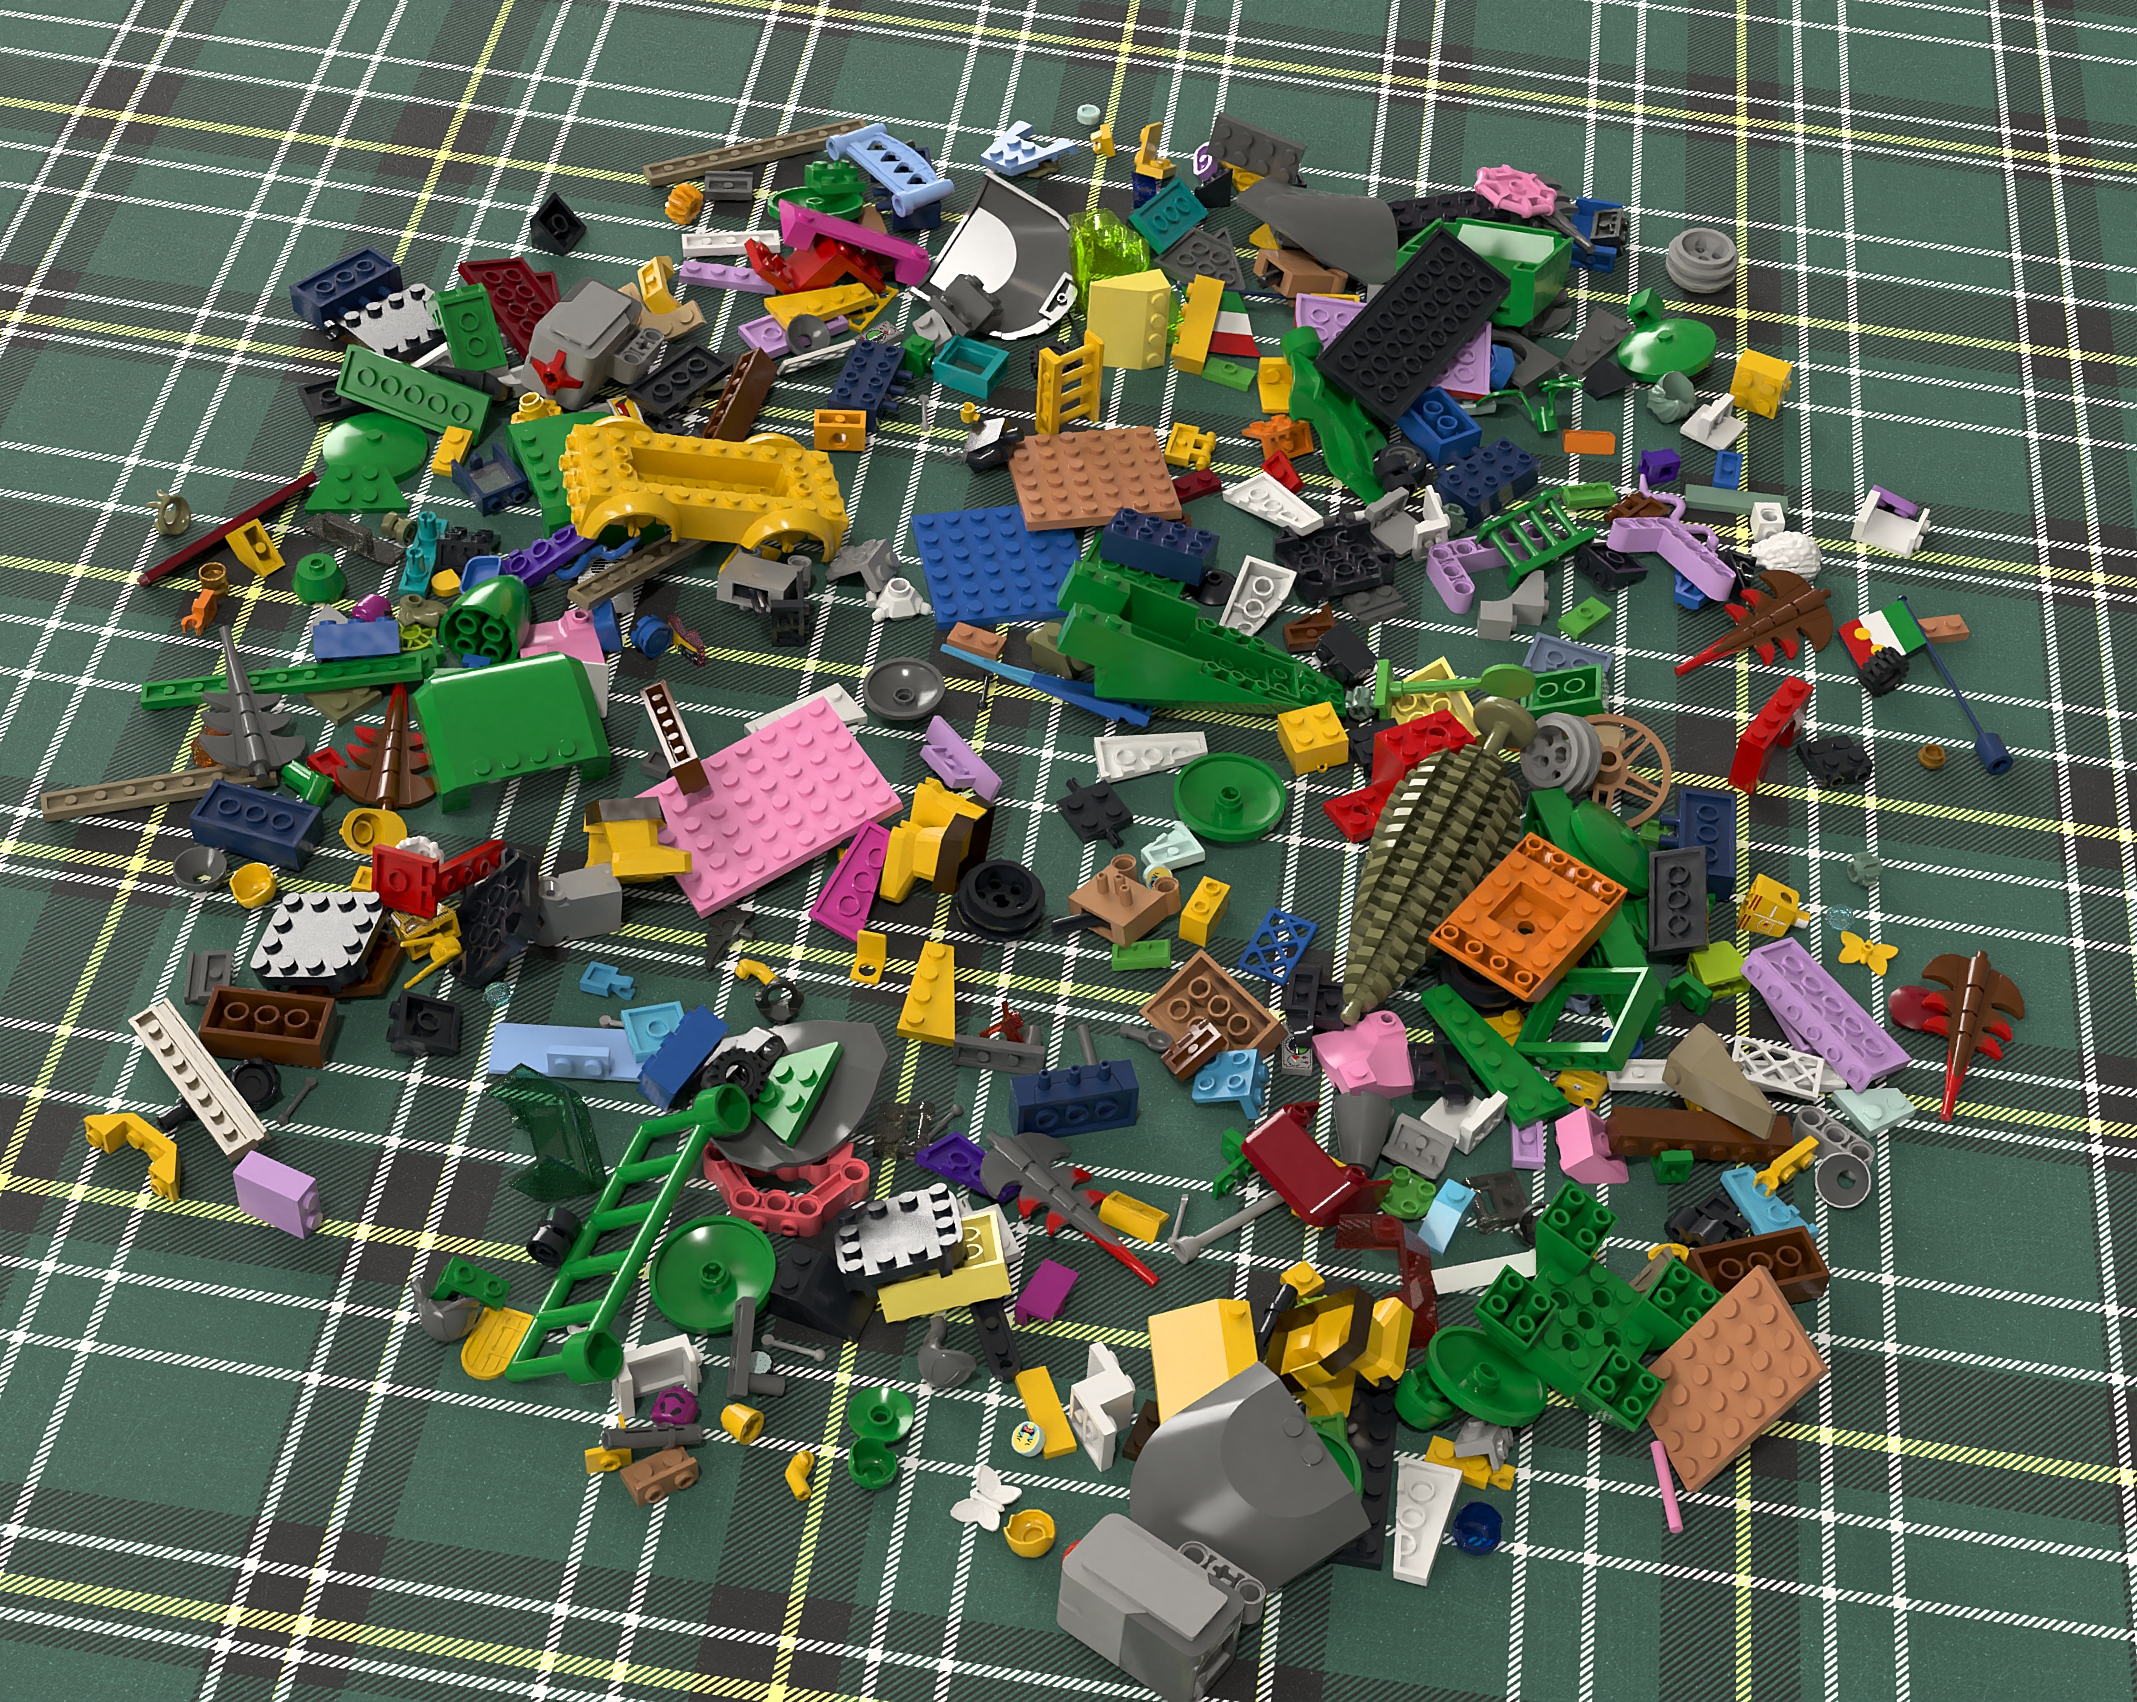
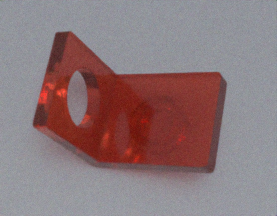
[978,1000,1025,1043]

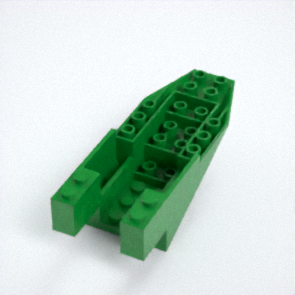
[1057,560,1346,717]

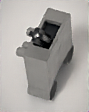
[716,545,812,621]

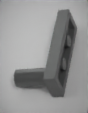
[952,1025,1045,1075]
[726,1296,785,1400]

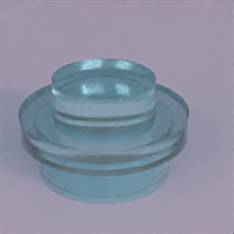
[1825,904,1855,931]
[482,982,512,1008]

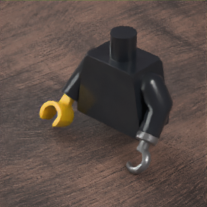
[943,402,1025,474]

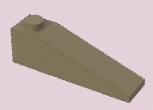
[1662,1023,1777,1139]

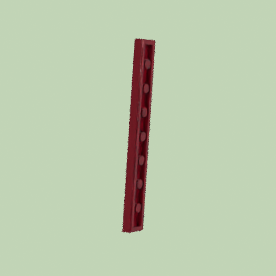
[136,470,317,587]

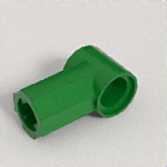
[281,760,335,807]

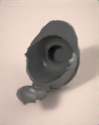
[408,1275,479,1342]
[917,1316,978,1389]

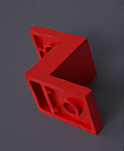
[744,232,886,295]
[1323,709,1477,844]

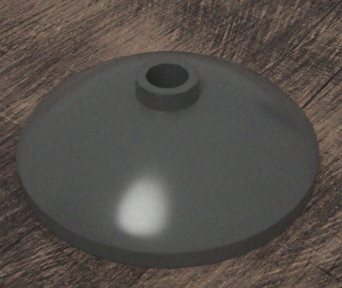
[862,657,945,720]

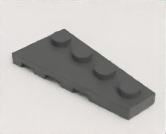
[1560,307,1637,381]

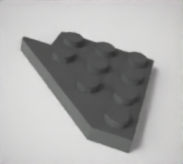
[1152,226,1246,298]

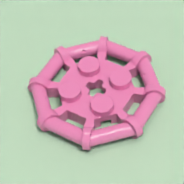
[1474,165,1557,218]

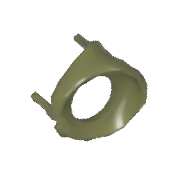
[145,490,191,535]

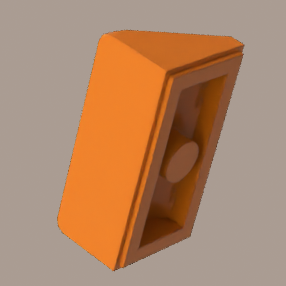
[1561,429,1616,455]

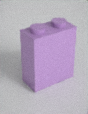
[233,1150,323,1240]

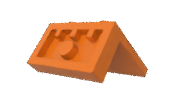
[1242,414,1314,461]

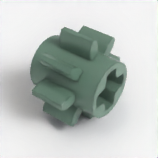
[1442,504,1468,536]
[1345,686,1376,720]
[1847,851,1883,887]

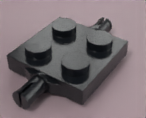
[1056,778,1133,849]

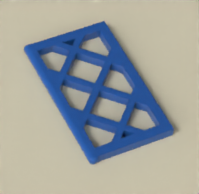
[1236,907,1319,987]

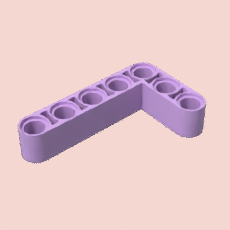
[1606,517,1736,601]
[1426,524,1545,614]

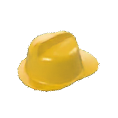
[339,808,407,855]

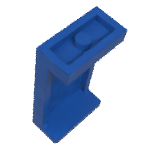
[1569,197,1623,273]

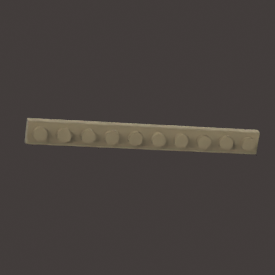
[642,117,867,187]

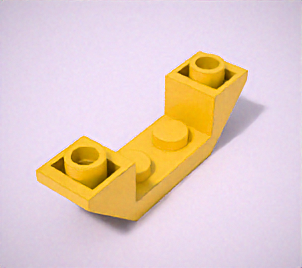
[637,256,682,315]
[84,1113,181,1203]

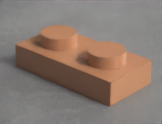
[1917,614,1970,644]
[947,622,1007,661]

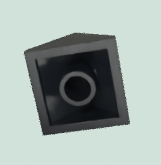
[530,191,587,257]

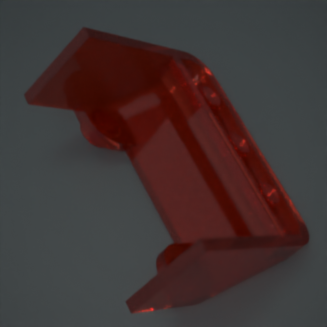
[1334,1214,1439,1349]

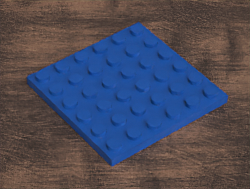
[911,505,1082,630]

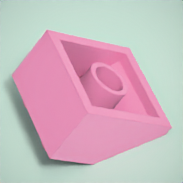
[1555,1106,1629,1184]

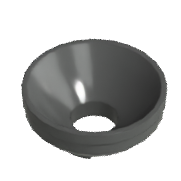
[785,314,831,356]
[172,847,228,893]
[1815,1152,1872,1208]

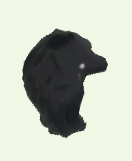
[227,1056,279,1112]

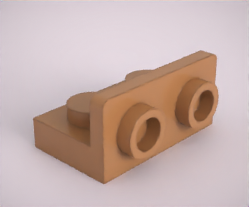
[620,1445,699,1507]

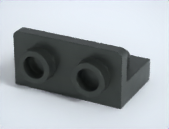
[1590,208,1629,255]

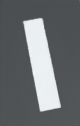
[1431,1250,1536,1294]

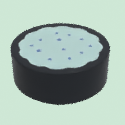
[749,1349,774,1375]

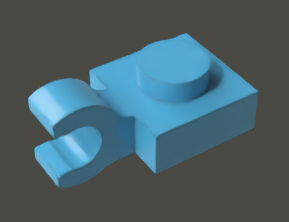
[579,961,636,1000]

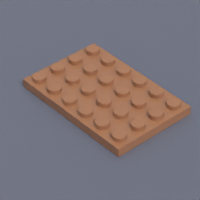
[1645,1265,1830,1493]

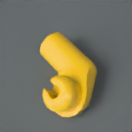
[734,959,779,985]
[785,1450,815,1501]

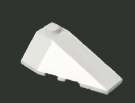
[1219,555,1297,637]

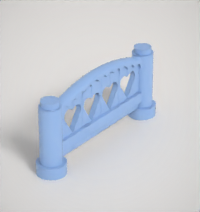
[826,123,954,217]

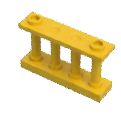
[1035,330,1105,435]

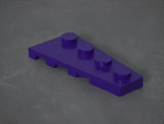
[503,524,595,588]

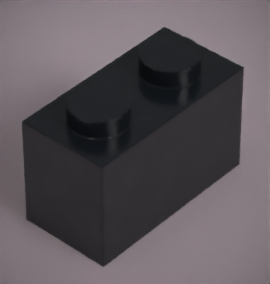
[1314,621,1378,688]

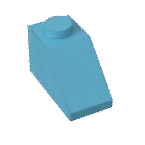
[1415,1179,1476,1257]

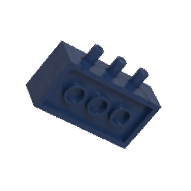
[870,147,941,231]
[289,245,403,332]
[827,339,914,434]
[1434,437,1541,530]
[1099,508,1220,586]
[189,778,325,871]
[1658,788,1737,901]
[1008,1059,1139,1138]

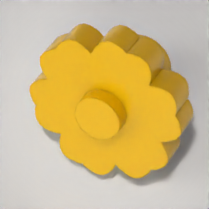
[510,392,563,424]

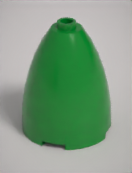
[440,575,531,666]

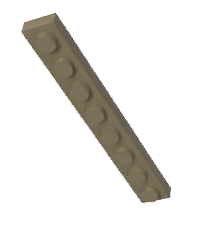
[567,533,714,611]
[40,765,278,822]

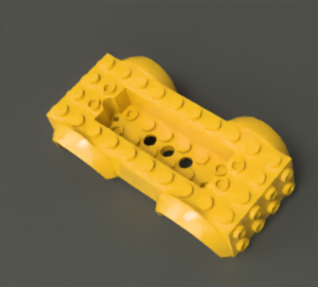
[559,415,849,562]

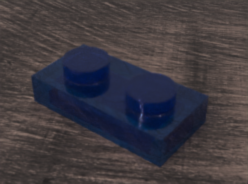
[1131,172,1157,208]

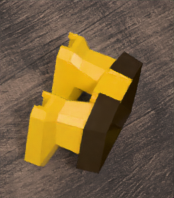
[879,777,996,903]
[583,796,693,884]
[1265,1286,1414,1418]

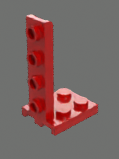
[371,839,505,919]

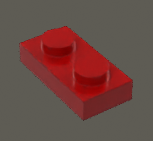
[1261,449,1305,495]

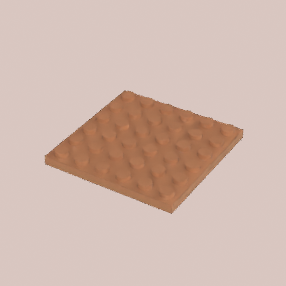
[1006,426,1182,531]

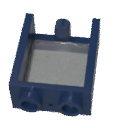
[451,442,529,517]

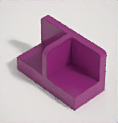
[1014,1258,1078,1328]

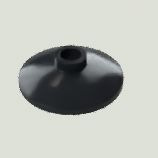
[1187,568,1237,607]

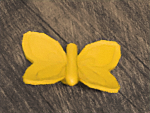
[1838,931,1899,976]

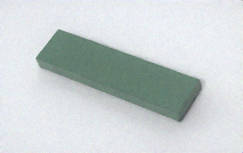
[1684,484,1788,520]

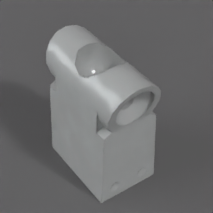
[534,862,623,947]

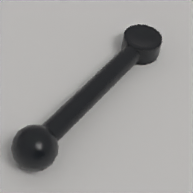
[977,670,994,711]

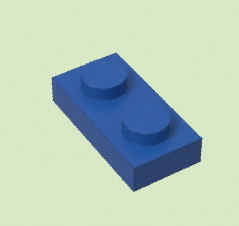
[1712,450,1744,490]

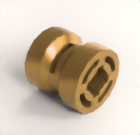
[199,562,229,600]

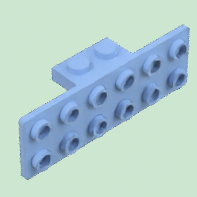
[488,1023,646,1082]

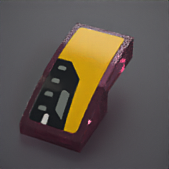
[667,614,705,668]

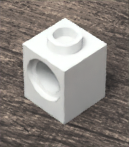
[1750,502,1785,542]

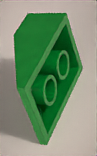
[1520,663,1609,719]

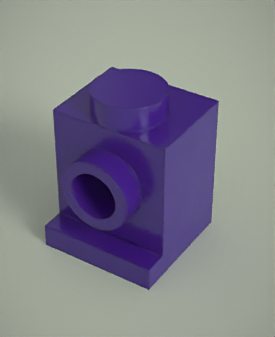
[1638,448,1681,486]

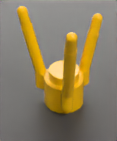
[400,933,462,989]

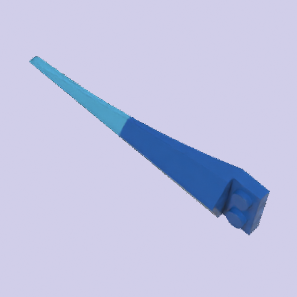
[940,644,1154,727]

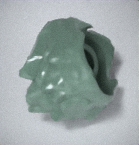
[1647,371,1697,423]

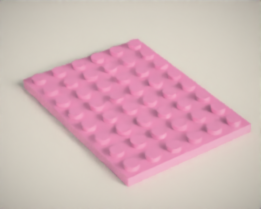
[634,696,903,919]

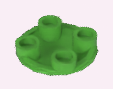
[1378,1166,1436,1219]

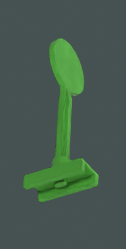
[1374,659,1536,721]

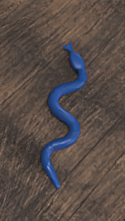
[528,535,641,588]

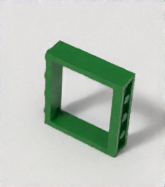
[1513,967,1663,1071]

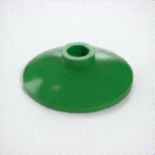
[848,1386,914,1444]

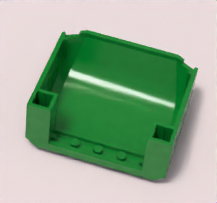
[1396,218,1574,327]
[505,411,669,562]
[411,651,612,814]

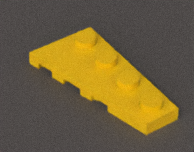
[897,941,955,1047]

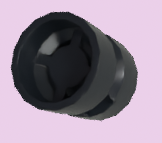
[1373,454,1418,499]
[526,1206,582,1267]

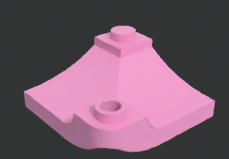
[517,609,605,663]
[1312,1011,1421,1099]

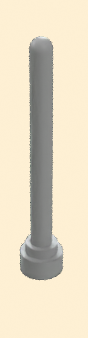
[1172,1192,1285,1264]

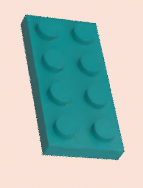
[1128,177,1209,255]

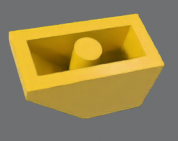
[225,518,286,578]

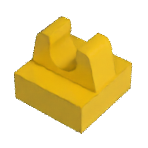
[1090,123,1116,158]

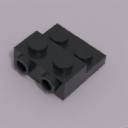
[1573,542,1649,591]
[1346,717,1399,778]
[1796,734,1874,790]
[386,990,461,1058]

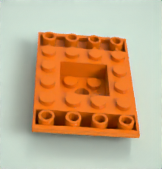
[1428,832,1628,1002]

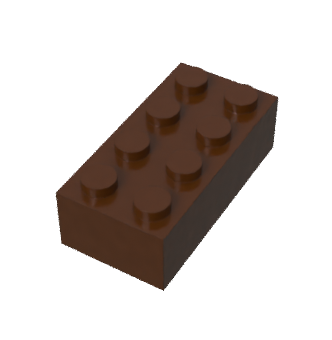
[198,985,339,1068]
[1685,1225,1831,1304]

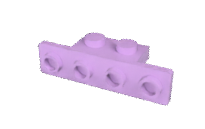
[920,716,1002,803]

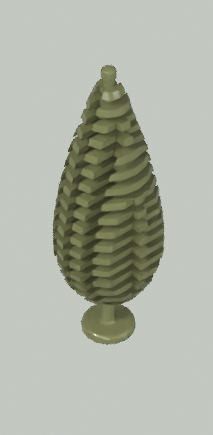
[1340,697,1538,1025]

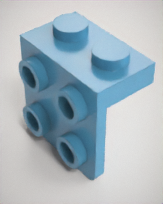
[1192,1049,1270,1119]

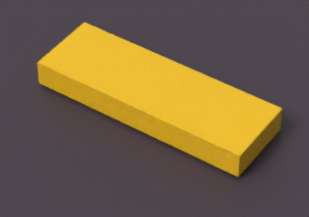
[1014,1366,1077,1460]

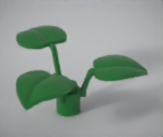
[1476,375,1585,433]

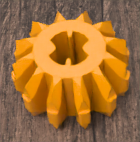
[665,183,703,226]

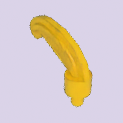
[1647,1244,1689,1264]

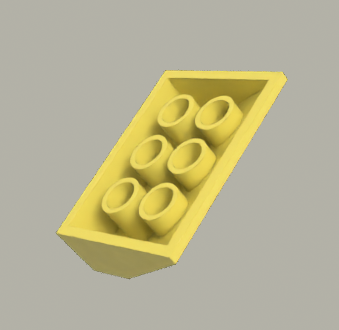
[1087,269,1171,370]
[1379,656,1487,756]
[877,1210,1012,1323]

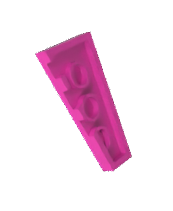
[808,818,891,945]

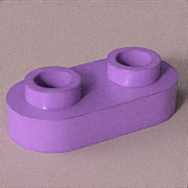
[1193,142,1218,180]
[1872,485,1919,519]

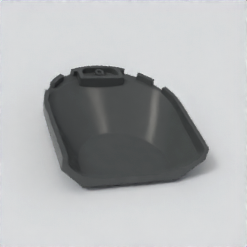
[909,170,1084,340]
[1129,1361,1372,1595]

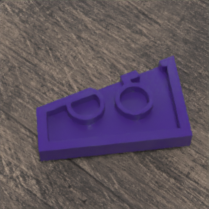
[915,1131,1023,1203]

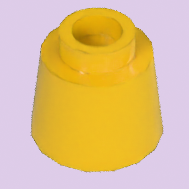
[720,1403,764,1445]

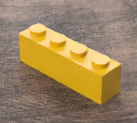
[1170,274,1225,375]

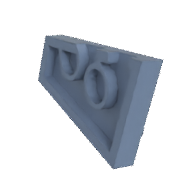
[1522,632,1614,677]

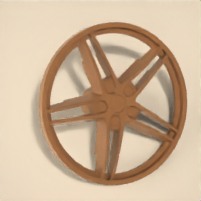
[1555,714,1671,829]

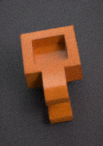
[181,589,218,636]

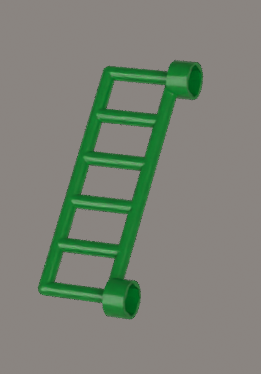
[505,1084,751,1386]

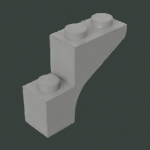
[1477,570,1549,641]

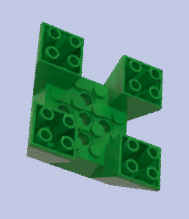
[1473,1179,1724,1432]

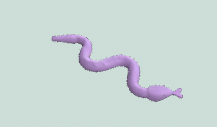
[1639,474,1719,557]

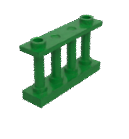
[1475,486,1598,589]

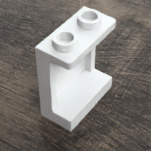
[612,1334,702,1419]

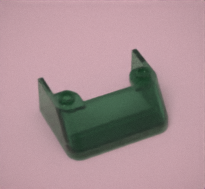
[485,1063,607,1203]

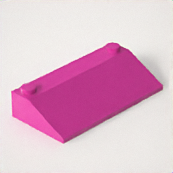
[778,199,930,286]

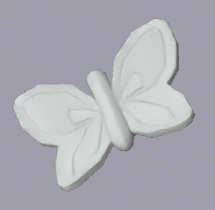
[950,1465,1022,1531]

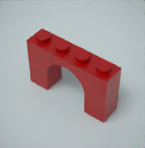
[1727,675,1814,795]

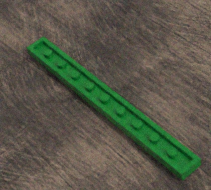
[140,653,423,710]

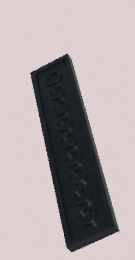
[1269,191,1511,250]

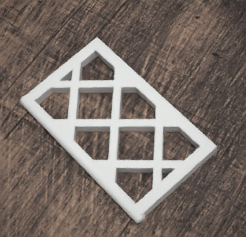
[777,340,856,376]
[1732,1035,1825,1102]

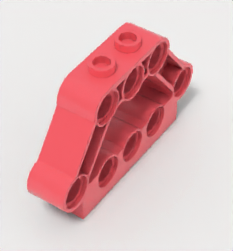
[703,1142,869,1237]

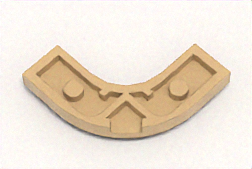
[618,282,706,342]

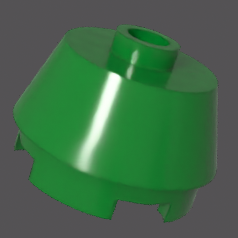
[292,553,347,606]
[1394,1363,1457,1430]

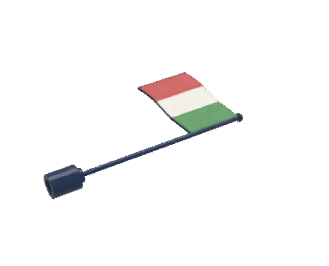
[1176,281,1367,359]
[1837,595,2013,775]

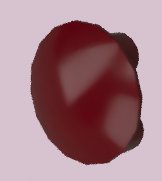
[1888,985,1947,1034]

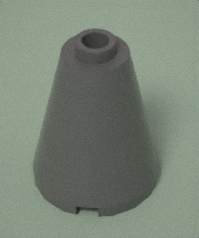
[1334,1091,1395,1177]

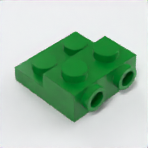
[805,160,866,195]

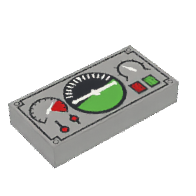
[849,321,903,350]
[1281,1021,1312,1076]

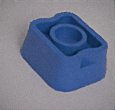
[1489,345,1515,391]
[459,555,507,595]
[592,599,624,652]

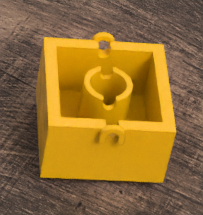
[1729,348,1793,419]
[1278,701,1349,775]

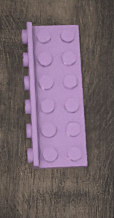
[1740,937,1912,1093]

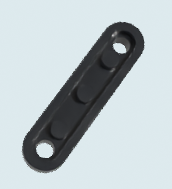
[968,1298,1023,1383]

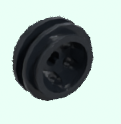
[957,859,1045,943]
[1438,953,1522,1019]

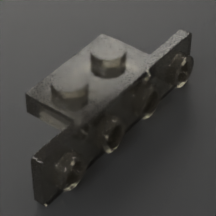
[303,511,405,568]

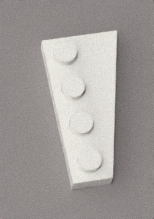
[1222,472,1324,536]
[744,683,868,736]
[1094,732,1208,783]
[1393,1456,1463,1586]

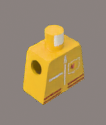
[1736,874,1811,937]

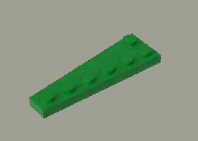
[1420,984,1570,1129]

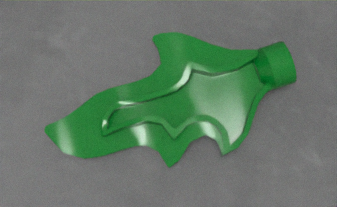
[1279,326,1388,506]

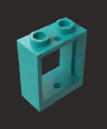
[931,334,1010,400]

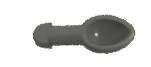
[1119,1023,1174,1052]

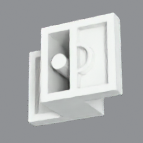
[1068,1341,1135,1472]

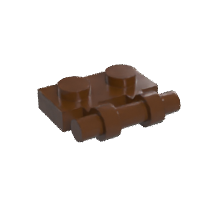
[1603,491,1671,523]
[1160,1018,1228,1082]

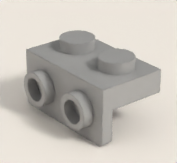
[912,309,961,355]
[1381,1113,1457,1179]
[1454,1416,1513,1471]

